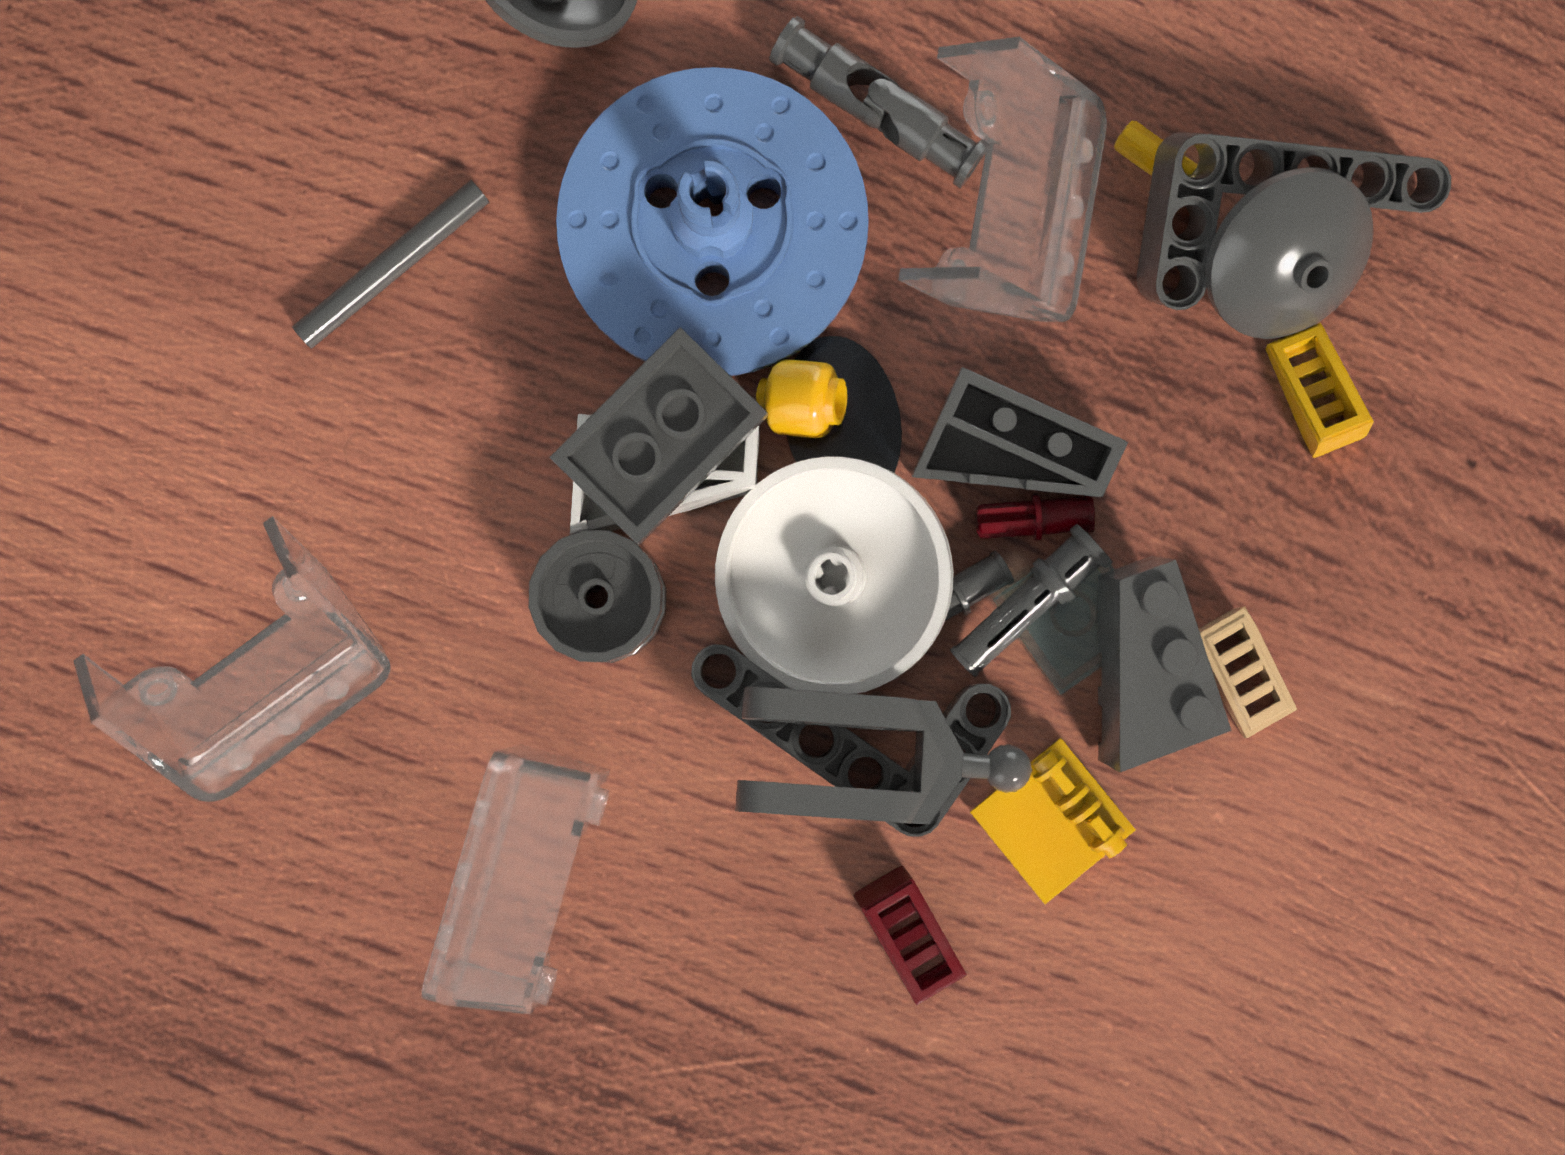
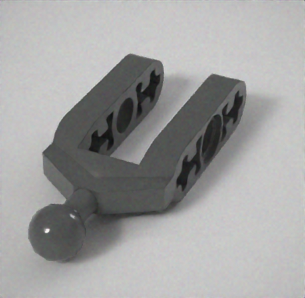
[735,687,1032,825]

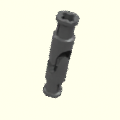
[769,16,990,189]

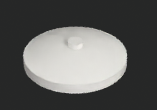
[715,457,954,694]

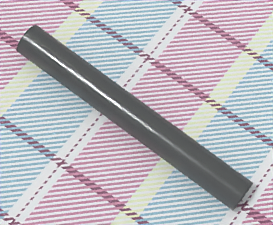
[292,180,490,349]

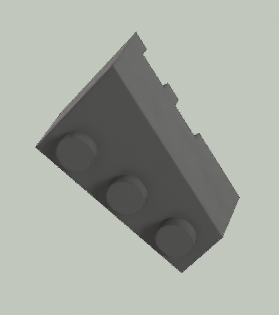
[911,367,1128,497]
[1098,556,1232,772]

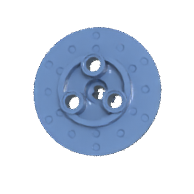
[556,67,869,376]

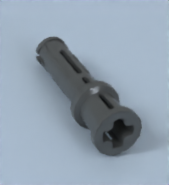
[950,523,1113,678]

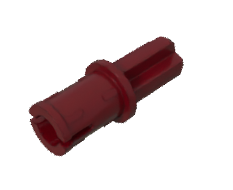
[975,494,1095,541]

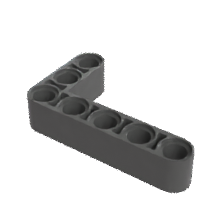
[1137,132,1451,310]
[691,644,1011,837]

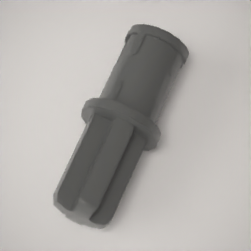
[945,551,1014,621]

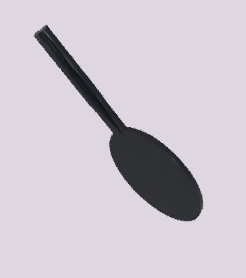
[786,336,902,473]

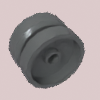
[528,530,667,663]

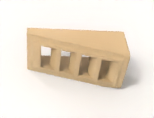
[1199,606,1297,738]

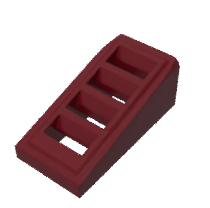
[853,866,967,1006]

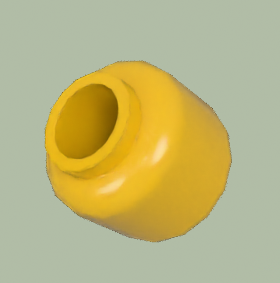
[756,359,847,438]

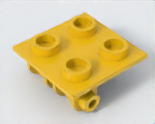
[970,738,1136,904]

